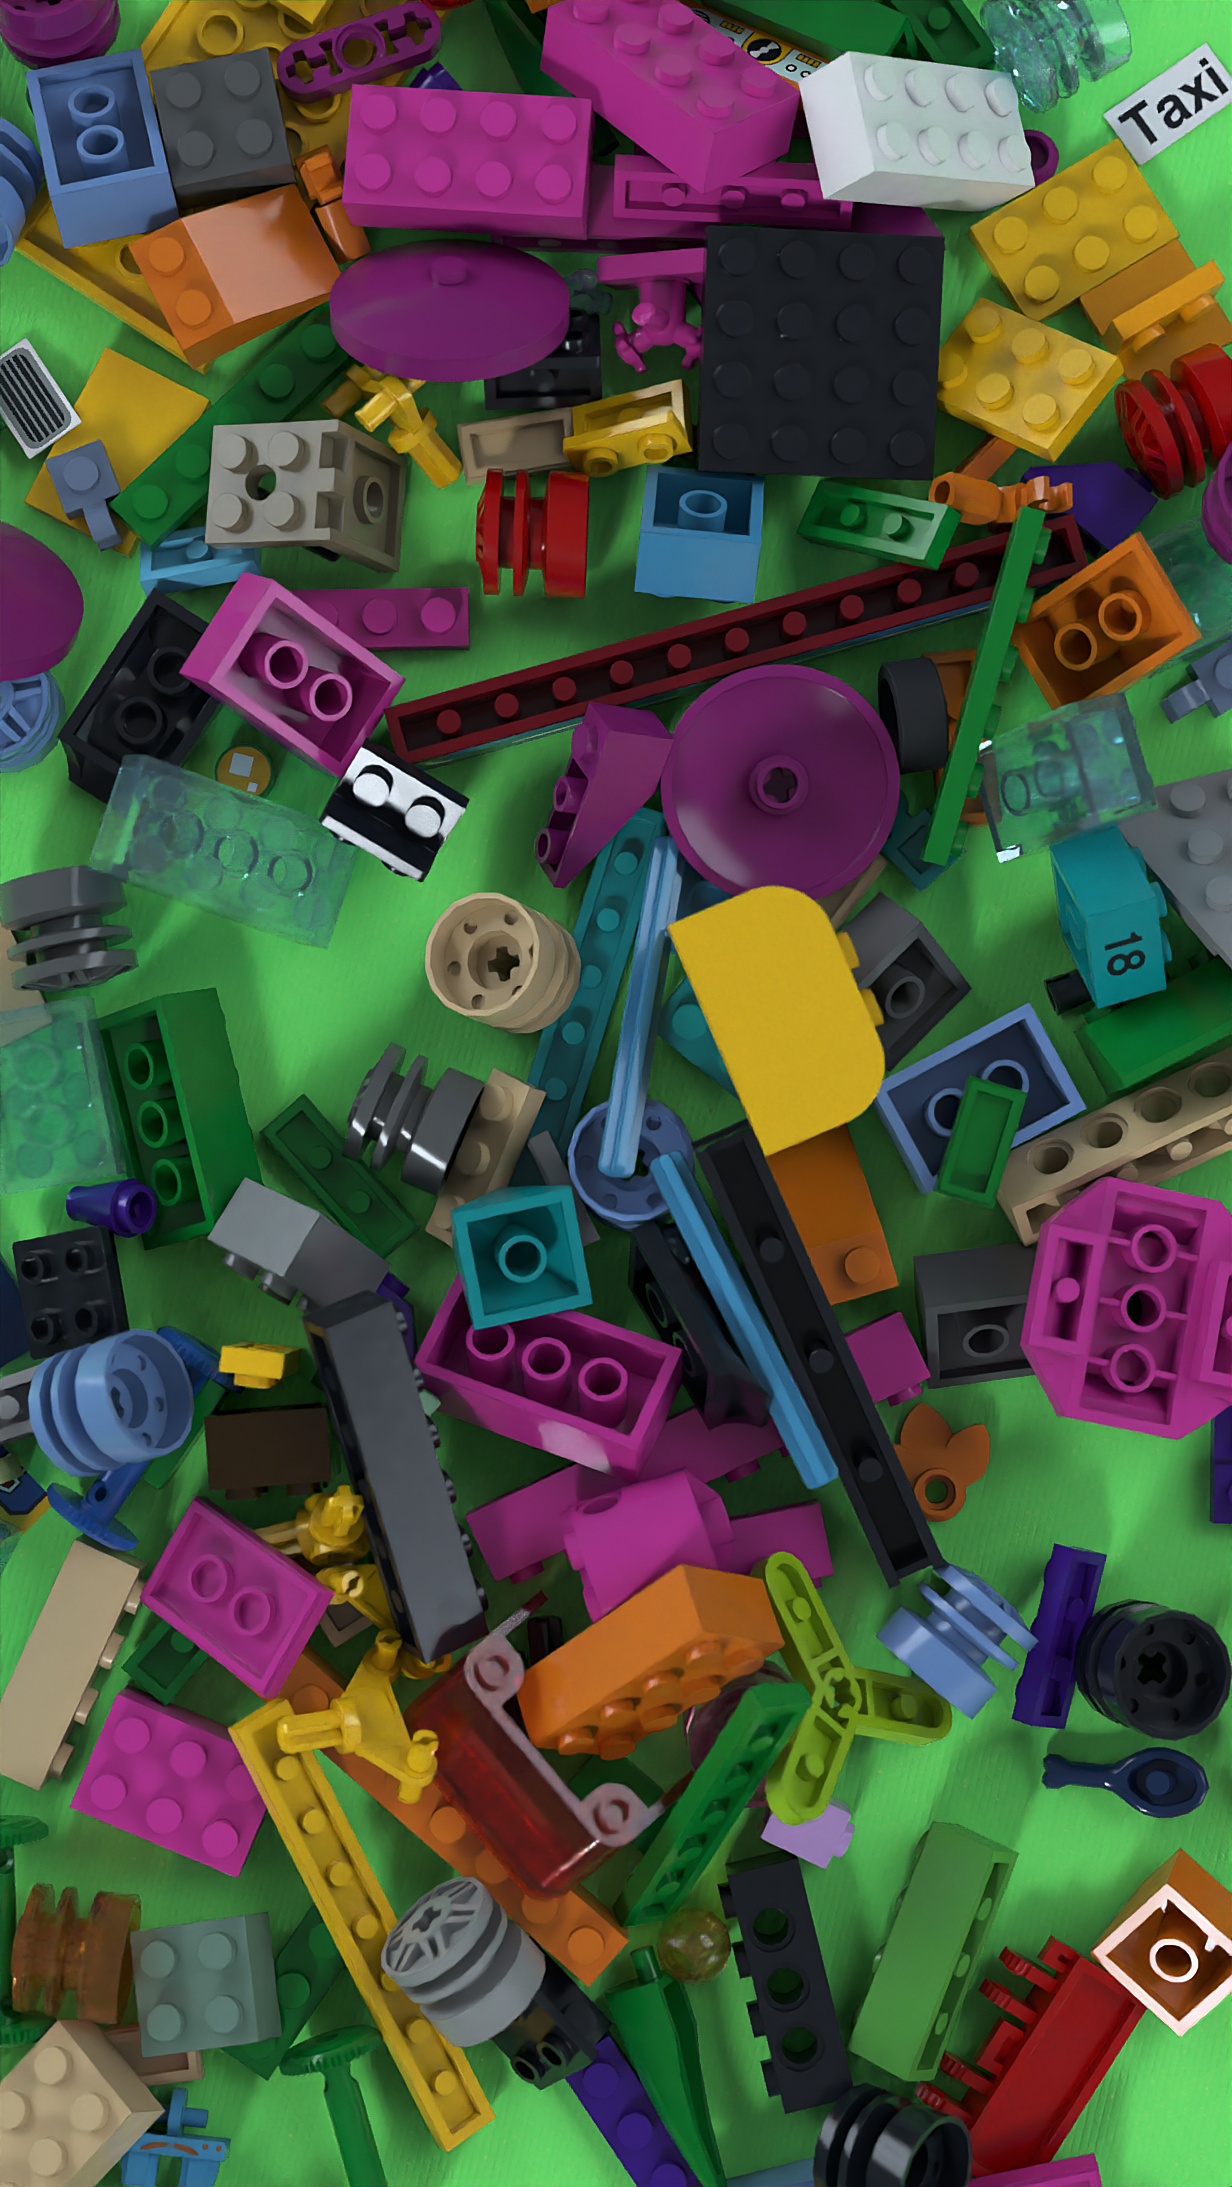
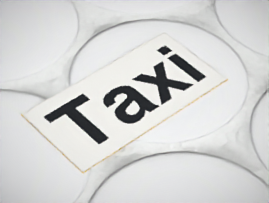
[1103,43,1232,166]

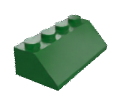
[1074,949,1232,1094]
[91,987,265,1251]

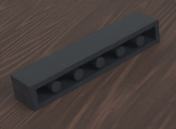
[301,1289,490,1664]

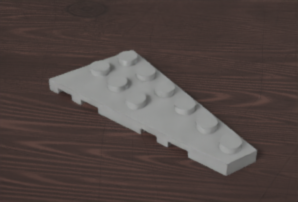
[1093,769,1232,969]

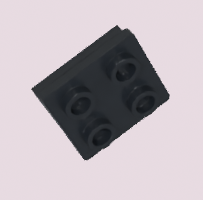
[484,307,602,410]
[319,737,470,882]
[12,1225,130,1360]
[489,1936,613,2090]

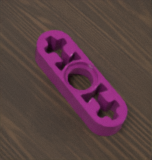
[277,2,442,104]

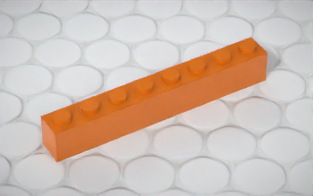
[230,1643,629,1987]

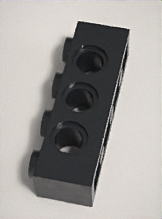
[717,1850,853,2114]

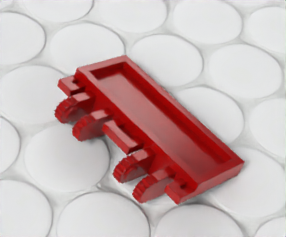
[914,1936,1147,2178]

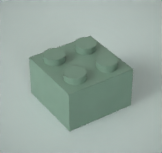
[129,1912,282,2058]

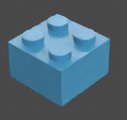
[634,464,765,604]

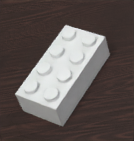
[798,51,1036,213]

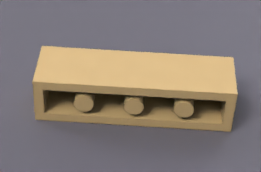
[0,1534,148,1791]

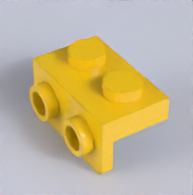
[563,378,694,478]

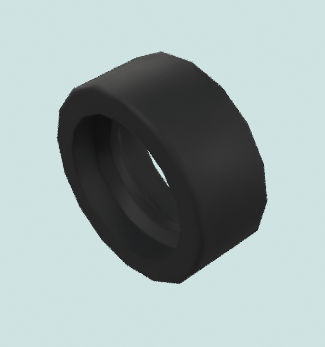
[878,657,949,775]

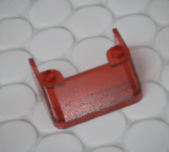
[401,1590,695,1902]

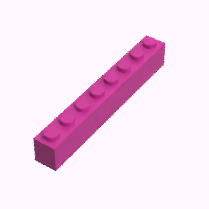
[465,1310,931,1585]

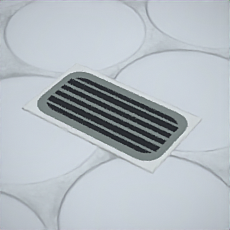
[0,338,82,459]

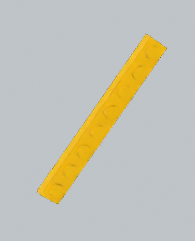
[227,1697,496,2152]

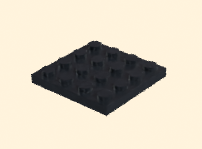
[695,225,945,481]

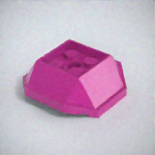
[1020,1177,1232,1440]

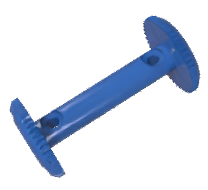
[47,1326,246,1551]

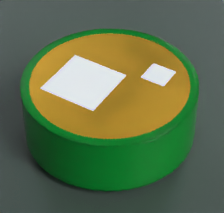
[214,744,276,805]

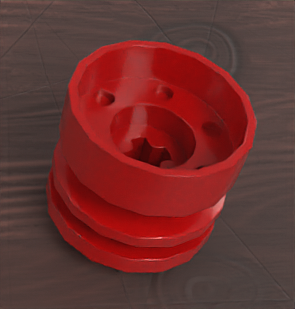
[1114,343,1232,500]
[476,468,589,599]

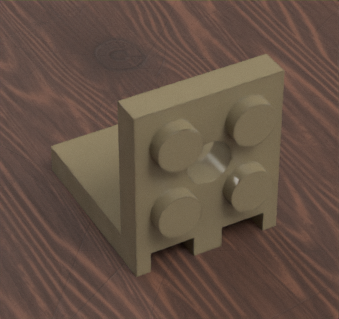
[205,419,407,572]

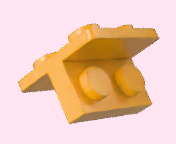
[1079,240,1232,382]

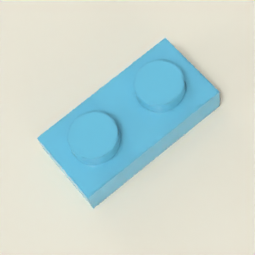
[140,526,261,597]

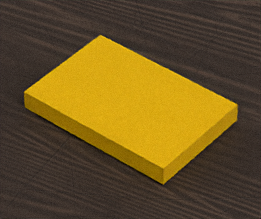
[24,347,212,559]

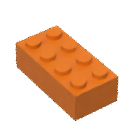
[512,1564,785,1760]

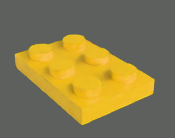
[967,137,1180,324]
[937,297,1124,463]

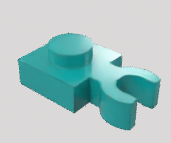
[881,789,967,892]

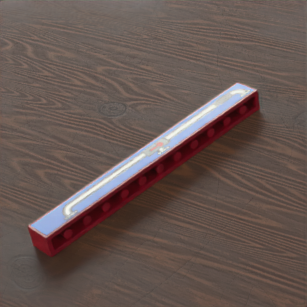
[383,513,1089,771]

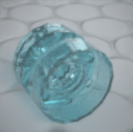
[980,0,1132,114]

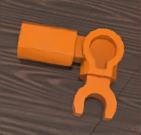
[293,144,372,265]
[929,472,1073,535]

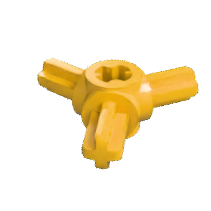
[253,1485,372,1566]

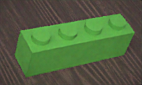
[847,1821,1019,2082]

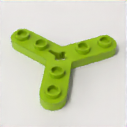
[750,1551,952,1826]

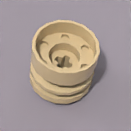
[425,893,581,1033]

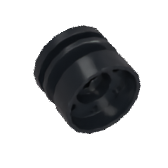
[1073,1599,1232,1741]
[812,2083,973,2187]

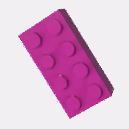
[540,0,801,195]
[342,84,596,240]
[414,1273,683,1484]

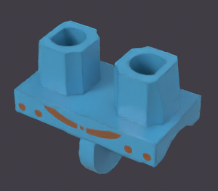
[121,2088,231,2187]

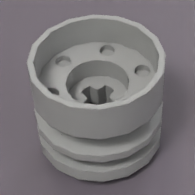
[381,1877,546,2047]

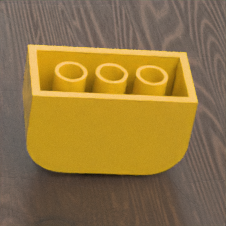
[666,886,885,1156]

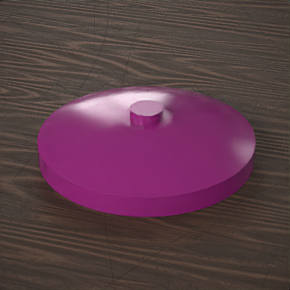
[329,239,570,382]
[0,521,84,682]
[660,664,900,900]

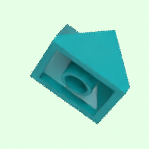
[451,1185,593,1330]

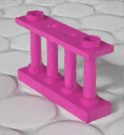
[613,110,853,229]

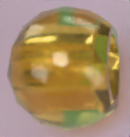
[656,1906,732,1985]

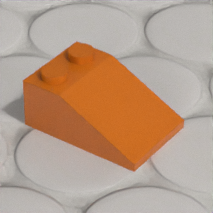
[128,183,342,370]
[1010,532,1202,727]
[764,1123,899,1306]

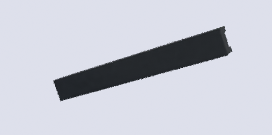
[691,1118,945,1588]

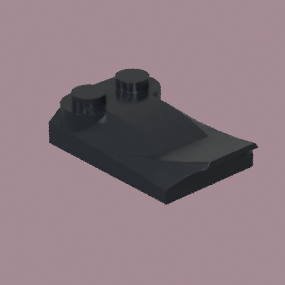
[57,588,224,818]
[628,1220,772,1430]

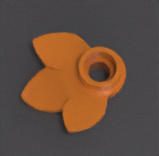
[892,1403,990,1522]

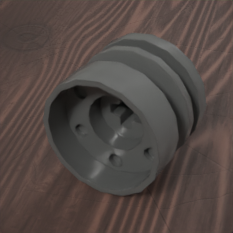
[0,864,139,993]
[342,1042,486,1196]

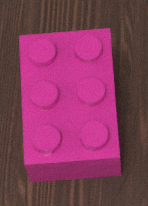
[179,572,406,779]
[70,1684,268,1878]

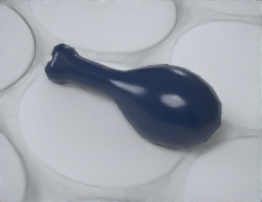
[1042,1747,1209,1818]

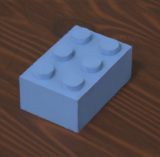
[872,1002,1087,1194]

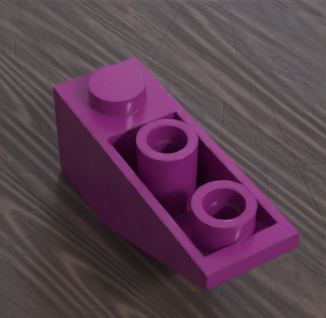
[535,702,674,888]

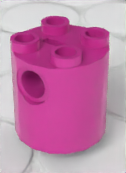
[559,1467,736,1624]

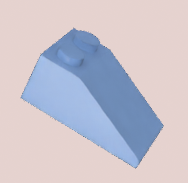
[25,48,180,249]

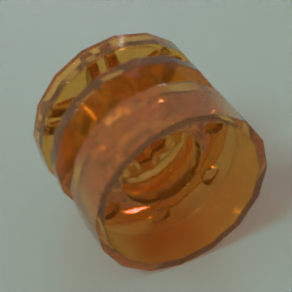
[11,1882,141,2026]

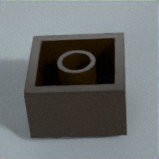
[204,1402,341,1500]

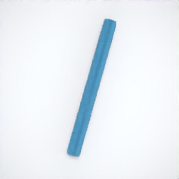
[598,835,685,1178]
[649,1150,839,1489]

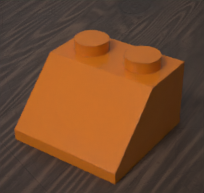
[1089,1848,1232,2037]

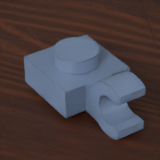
[45,439,123,552]
[1159,639,1232,724]

